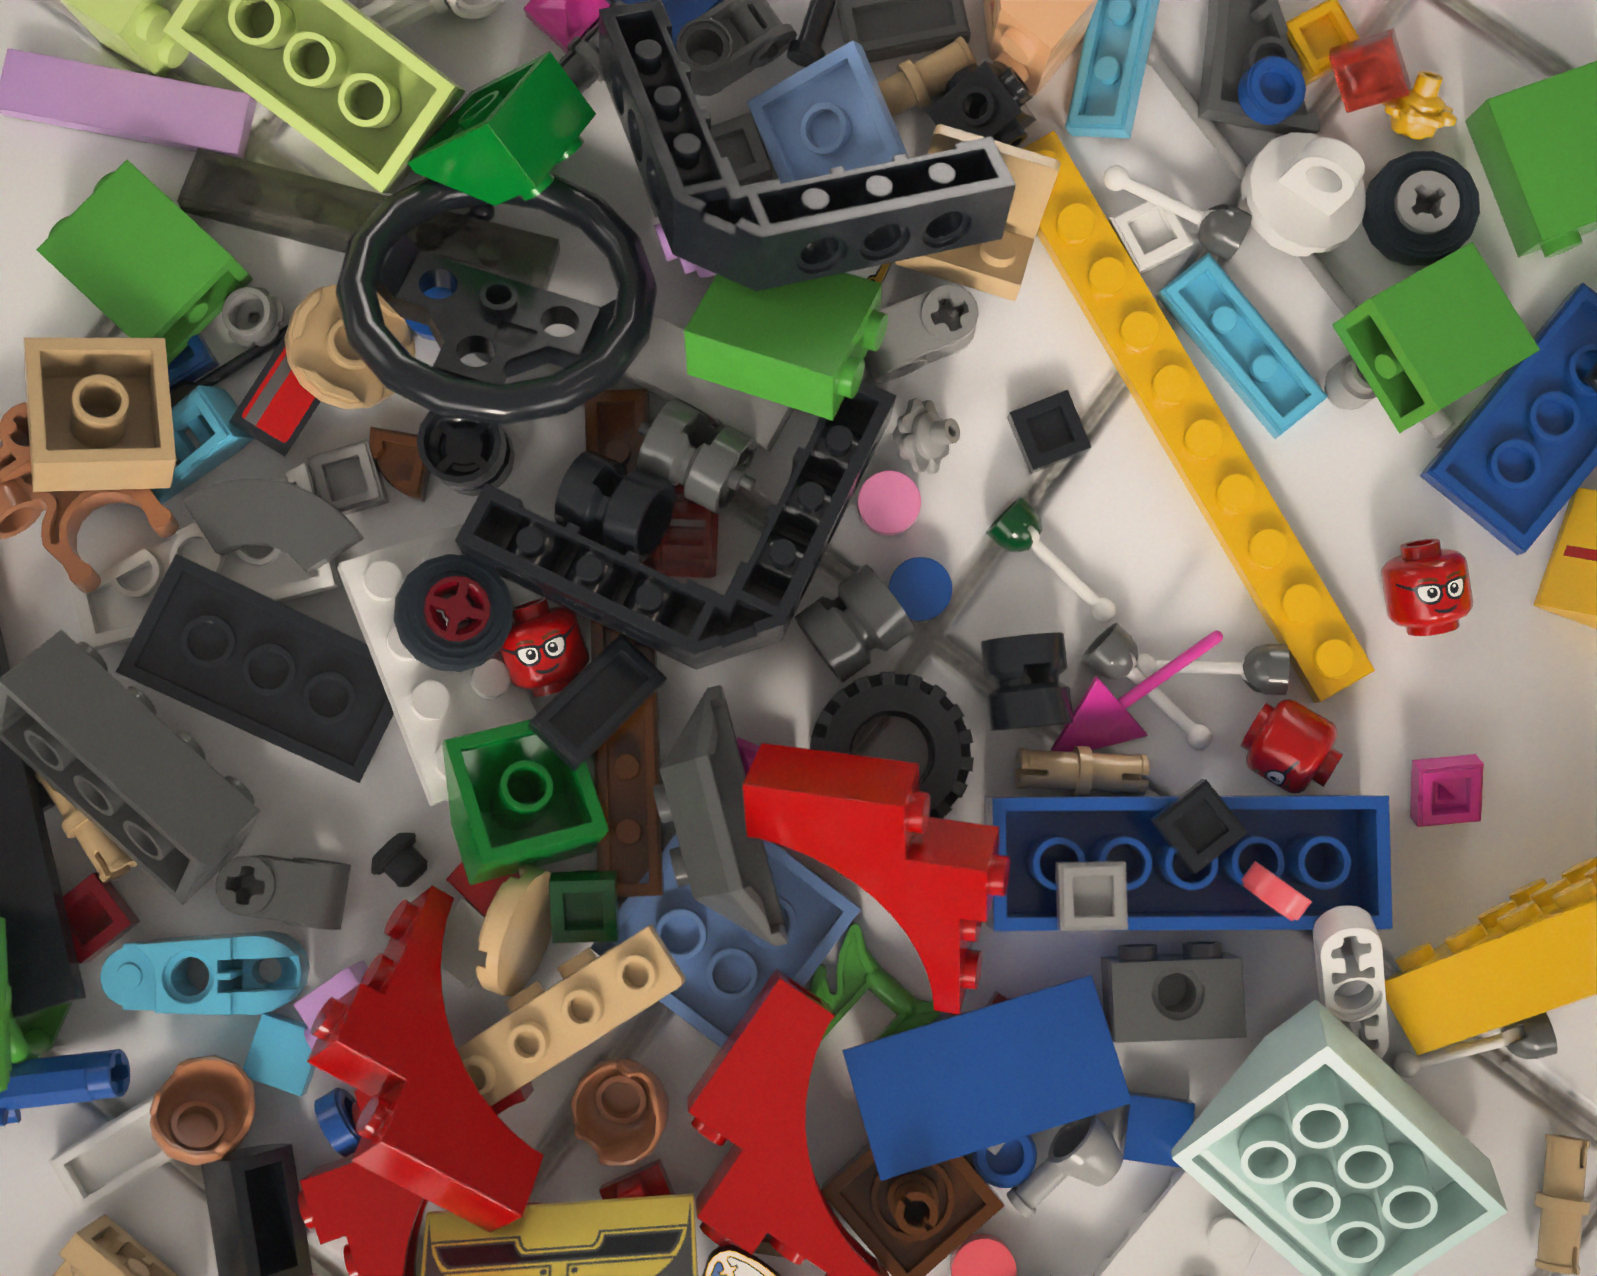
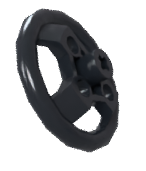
[336,173,657,425]

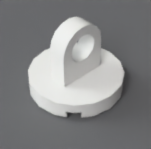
[1241,132,1366,257]

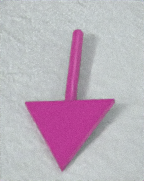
[1050,630,1223,752]

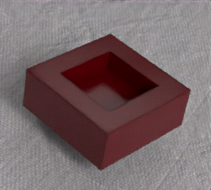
[63,872,141,964]

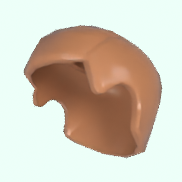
[149,1055,256,1166]
[570,1057,669,1166]

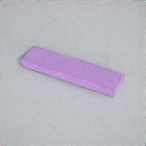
[0,48,257,161]

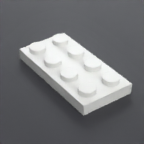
[337,523,537,807]

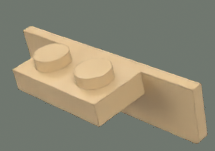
[457,924,685,1106]

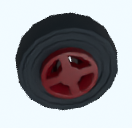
[394,554,513,672]

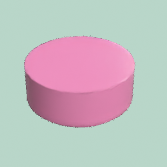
[857,471,921,536]

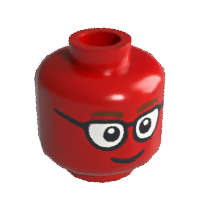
[1381,539,1473,636]
[500,598,590,697]
[1240,699,1343,794]

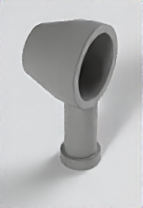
[1006,1115,1123,1218]

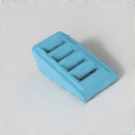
[153,385,255,504]

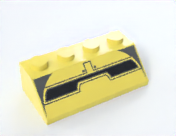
[421,1193,698,1276]

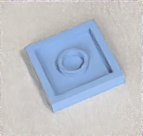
[747,40,909,184]

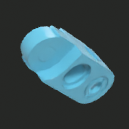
[100,931,310,1015]

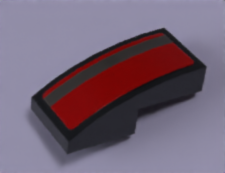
[229,334,321,457]

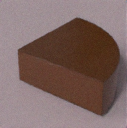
[370,427,430,502]

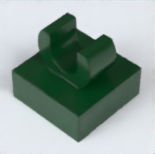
[549,870,620,943]

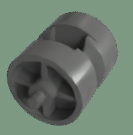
[636,398,757,514]

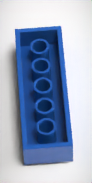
[985,795,1393,931]

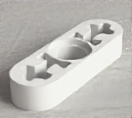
[1313,906,1389,1058]

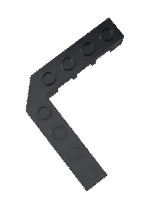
[599,0,1016,291]
[455,380,897,670]

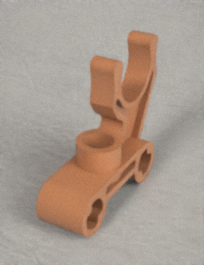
[0,402,179,593]

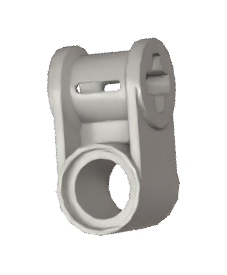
[865,284,979,383]

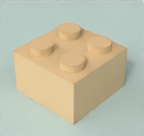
[24,338,176,492]

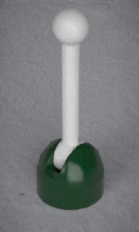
[986,496,1116,623]

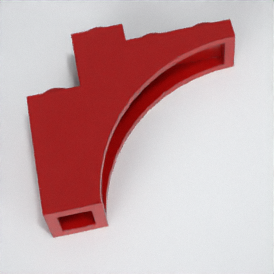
[742,743,1010,1015]
[307,885,544,1233]
[687,968,889,1276]
[298,1081,534,1276]

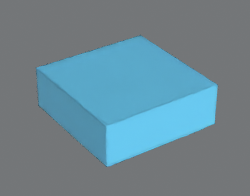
[243,1012,316,1096]

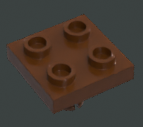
[821,1144,1005,1276]

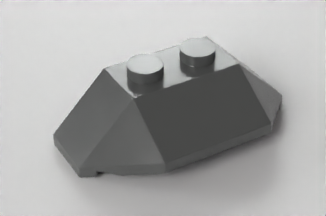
[653,685,789,947]

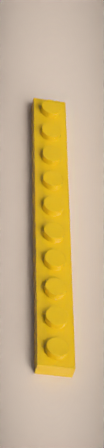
[1022,131,1375,703]

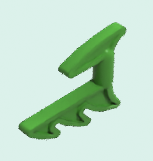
[811,922,942,1040]

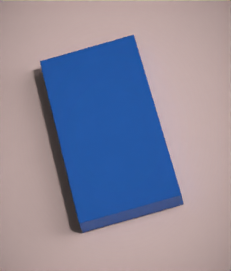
[1419,282,1597,555]
[842,975,1132,1181]

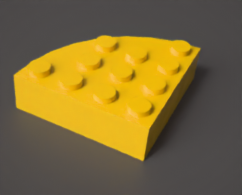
[1385,856,1597,1056]

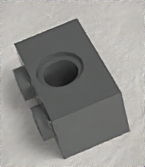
[1101,941,1247,1043]

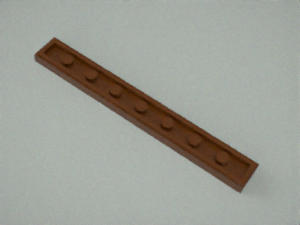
[585,389,664,897]

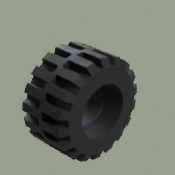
[810,671,974,819]

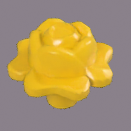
[1381,71,1457,140]

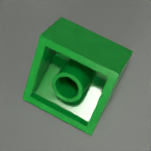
[407,51,596,206]
[442,719,609,885]

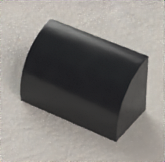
[201,1143,313,1276]

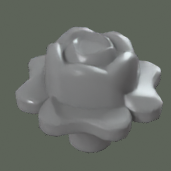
[892,398,960,474]

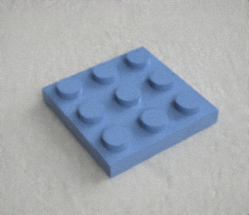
[591,833,861,1048]

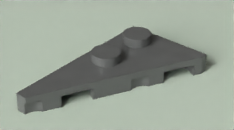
[1198,0,1321,135]

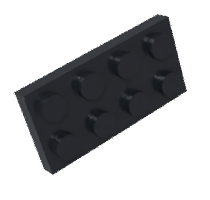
[116,554,394,783]

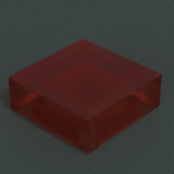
[1328,28,1411,113]

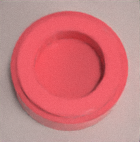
[1241,861,1312,921]
[950,1233,1017,1276]

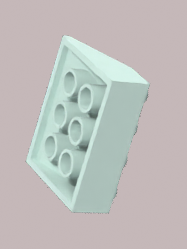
[1171,999,1508,1276]

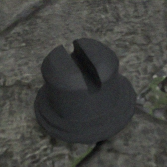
[371,833,427,887]

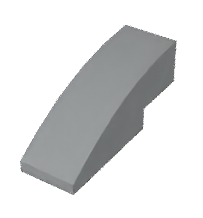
[621,314,794,452]

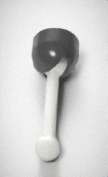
[1103,165,1252,260]
[1081,623,1212,749]
[1135,644,1290,695]
[1394,1012,1558,1078]

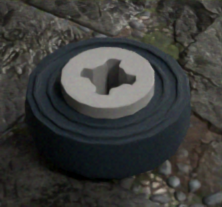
[1362,151,1480,266]

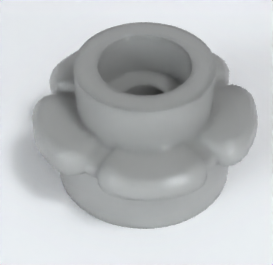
[222,287,285,347]

